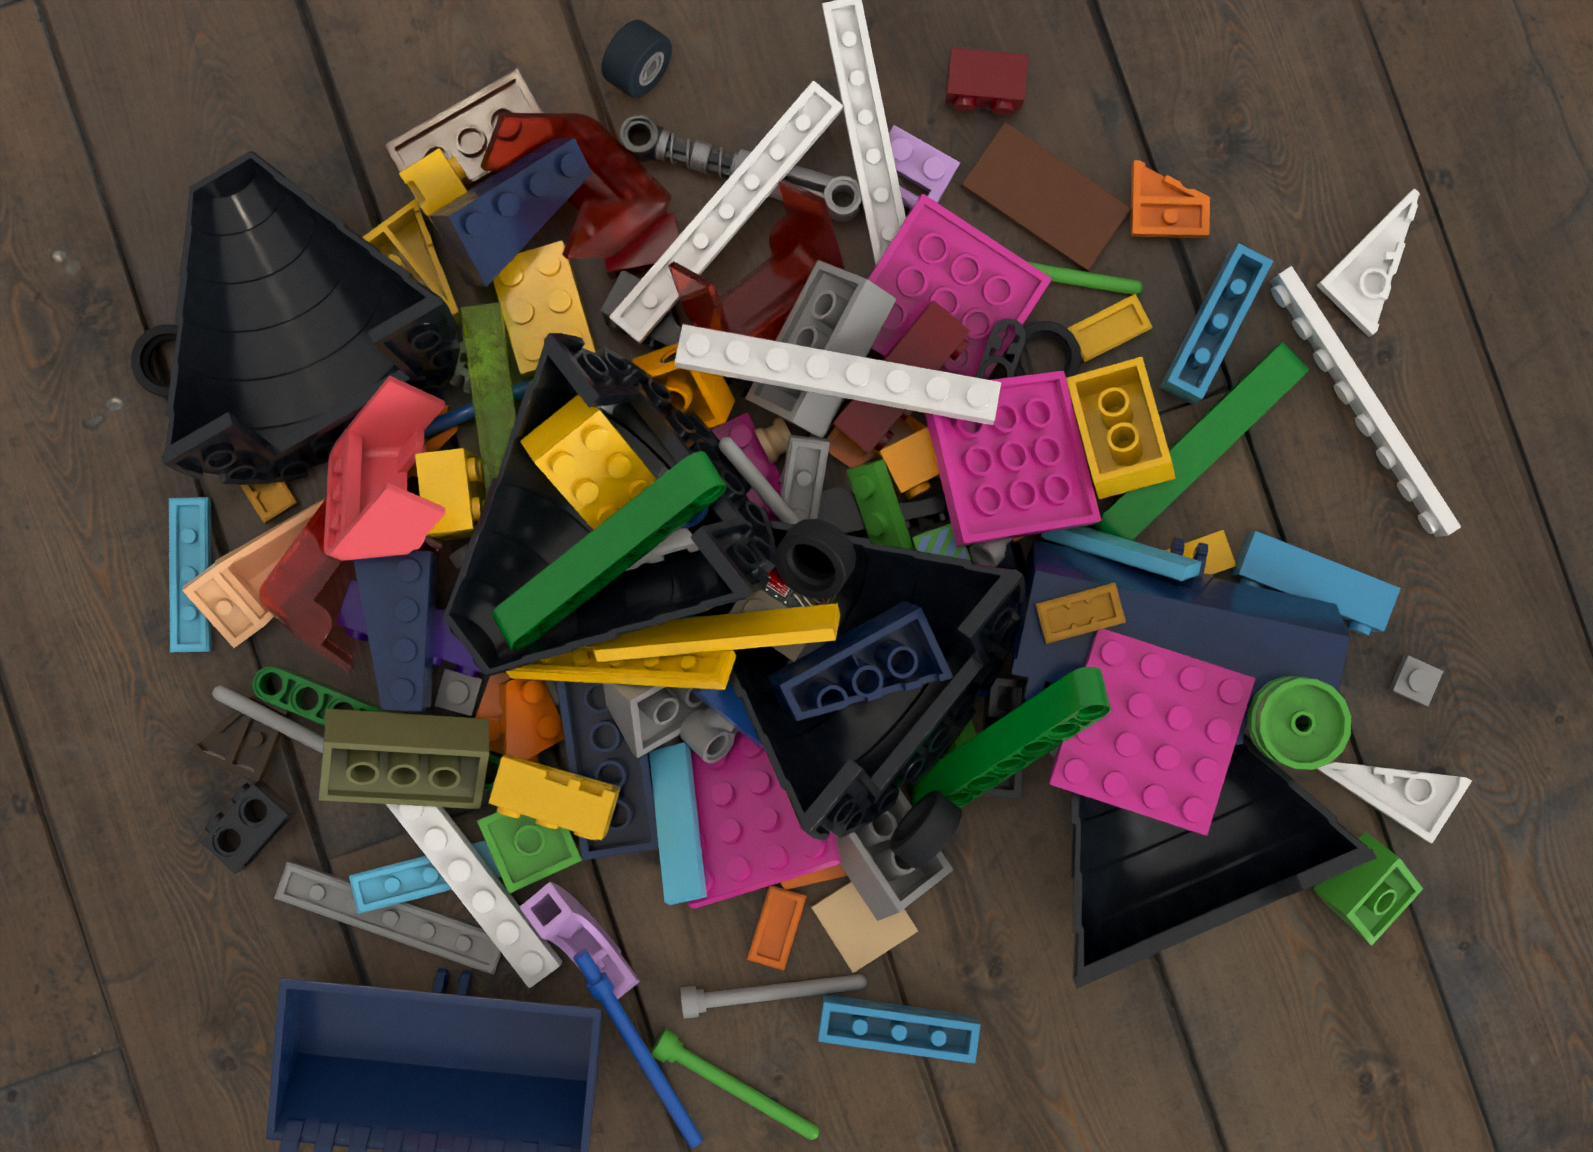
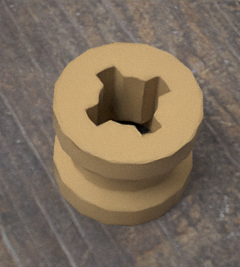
[754,417,791,464]

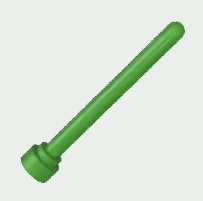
[1026,261,1144,295]
[651,1028,819,1140]

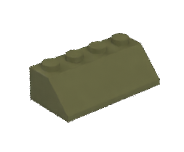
[319,709,489,809]

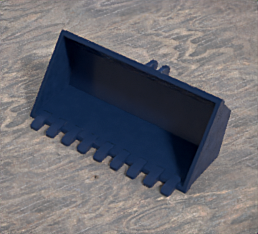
[1011,537,1350,745]
[266,967,603,1152]

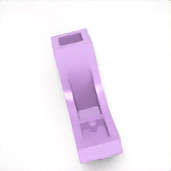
[519,882,640,999]

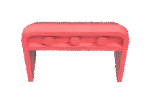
[324,375,445,561]

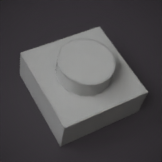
[1389,655,1444,706]
[434,668,484,716]

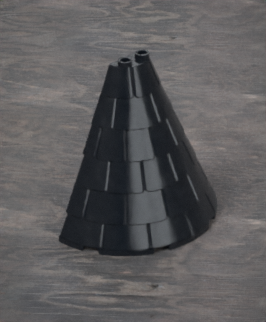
[161,151,460,485]
[443,333,776,676]
[699,519,1026,840]
[1070,734,1377,988]

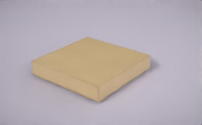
[811,881,918,973]

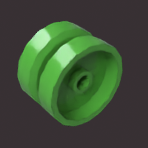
[1247,676,1351,770]

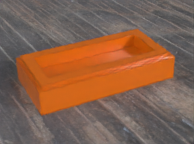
[747,885,807,971]

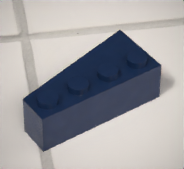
[429,138,592,287]
[353,551,439,711]
[766,601,954,721]

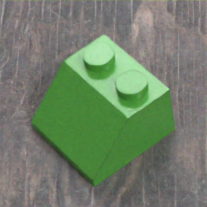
[1313,832,1423,946]

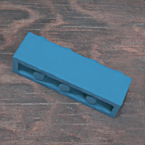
[1159,243,1273,405]
[1230,531,1401,636]
[817,994,981,1064]

